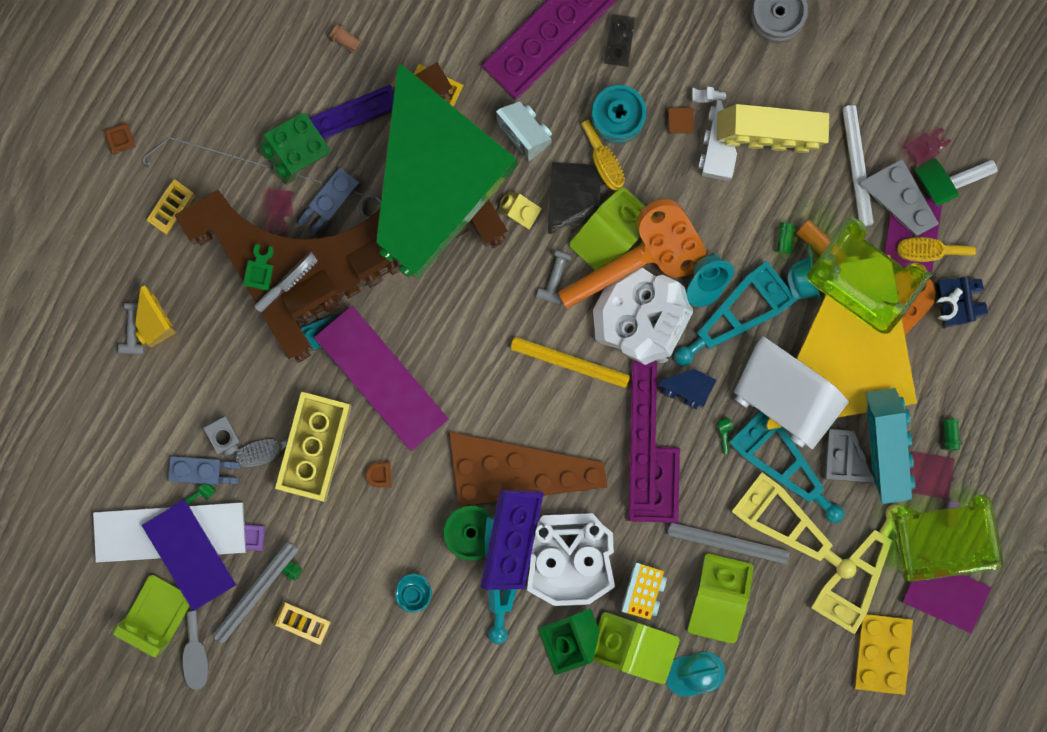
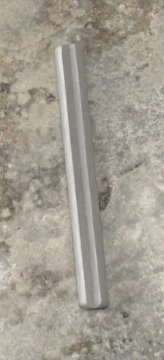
[667,523,790,564]
[213,542,298,643]

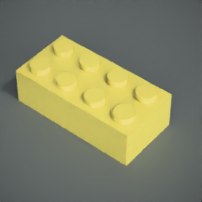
[717,104,829,153]
[275,392,352,502]

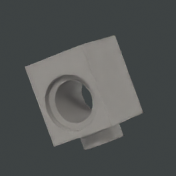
[203,416,242,457]

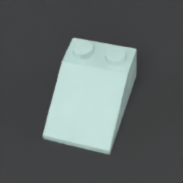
[496,102,552,162]

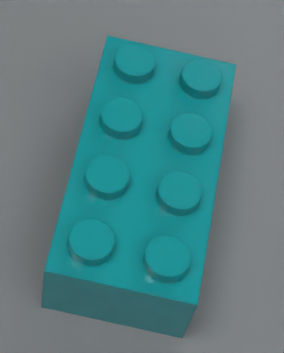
[866,388,915,504]

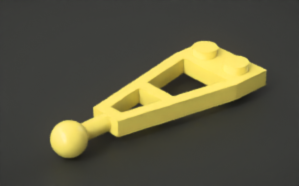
[732,472,857,579]
[810,504,905,634]

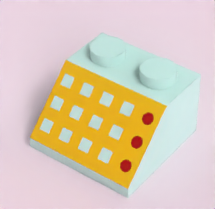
[621,563,667,620]

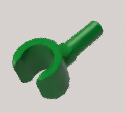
[717,417,734,454]
[186,484,216,504]

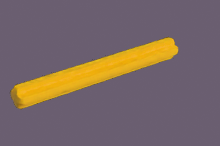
[510,337,630,388]

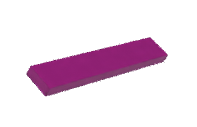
[629,361,657,511]

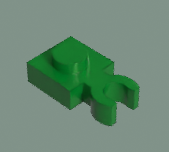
[243,244,274,291]

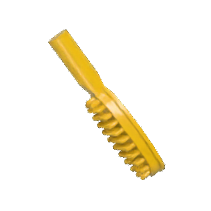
[581,120,625,190]
[897,237,976,262]

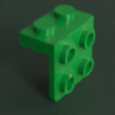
[259,113,330,185]

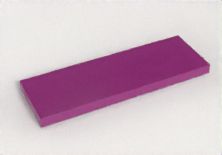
[481,0,618,101]
[314,305,449,451]

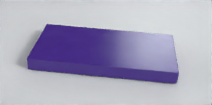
[481,490,544,590]
[141,499,237,611]

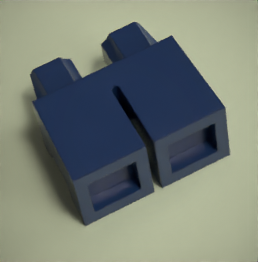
[935,276,988,329]

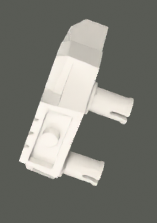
[593,267,693,365]
[527,513,615,606]

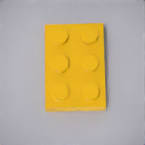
[854,614,913,695]

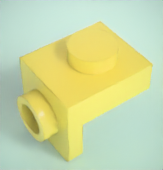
[497,191,542,230]

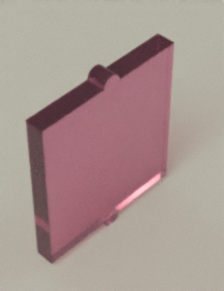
[910,451,955,499]

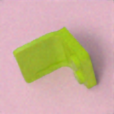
[570,187,657,270]
[688,554,754,644]
[112,574,190,658]
[593,612,680,684]

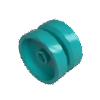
[591,85,647,144]

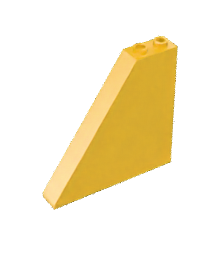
[766,252,917,430]

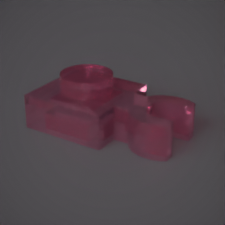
[904,128,951,168]
[266,189,294,234]

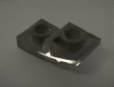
[604,14,635,67]

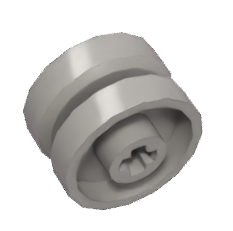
[751,0,808,43]

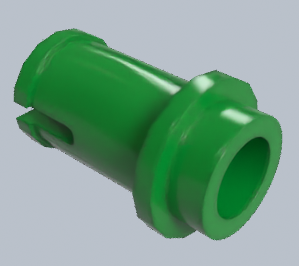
[776,222,796,254]
[942,419,962,451]
[270,552,303,581]

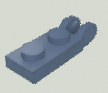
[298,167,359,235]
[168,456,240,485]

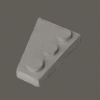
[858,159,939,237]

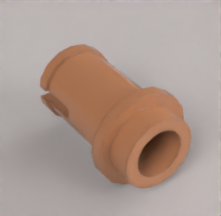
[329,24,362,54]

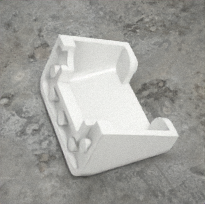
[734,336,849,450]

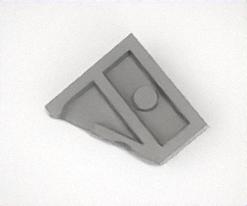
[825,429,874,483]

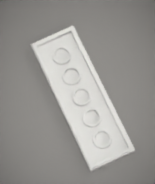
[93,503,246,563]

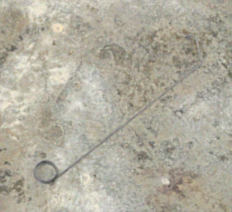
[143,137,381,219]

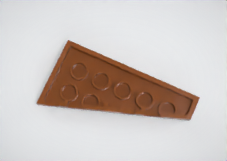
[450,432,607,506]

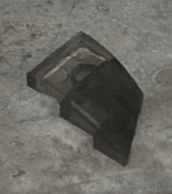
[548,162,601,234]

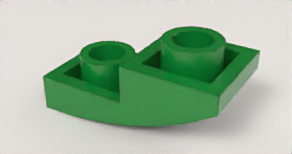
[913,158,959,206]

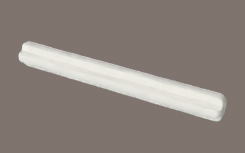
[842,105,874,227]

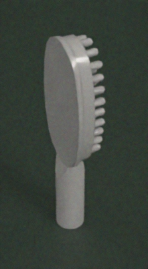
[254,252,318,312]
[235,439,288,467]
[183,611,208,690]

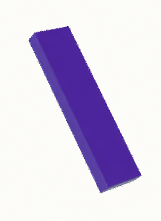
[309,85,394,140]

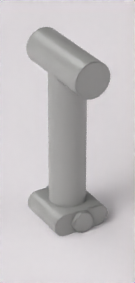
[536,250,572,305]
[118,303,145,354]

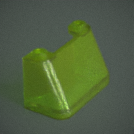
[807,215,933,334]
[891,495,1004,581]

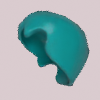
[394,573,432,613]

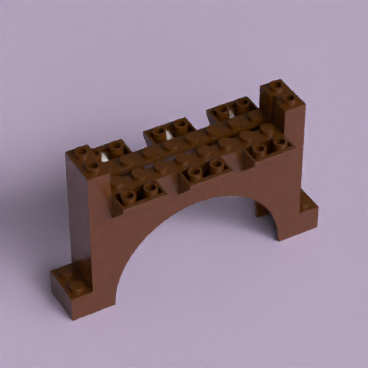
[175,62,508,363]

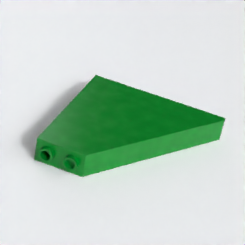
[376,64,518,280]

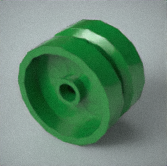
[443,506,492,561]

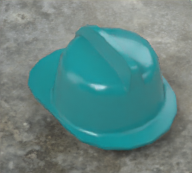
[788,243,821,302]
[686,252,735,307]
[666,652,725,697]

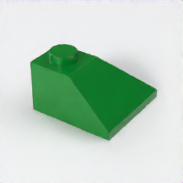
[538,609,600,675]

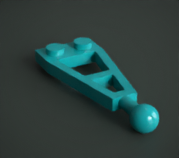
[674,261,797,366]
[729,411,845,524]
[485,516,517,645]

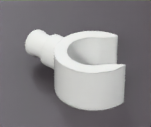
[692,87,726,103]
[936,288,963,320]

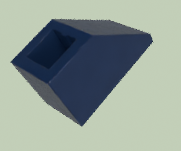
[658,369,716,410]

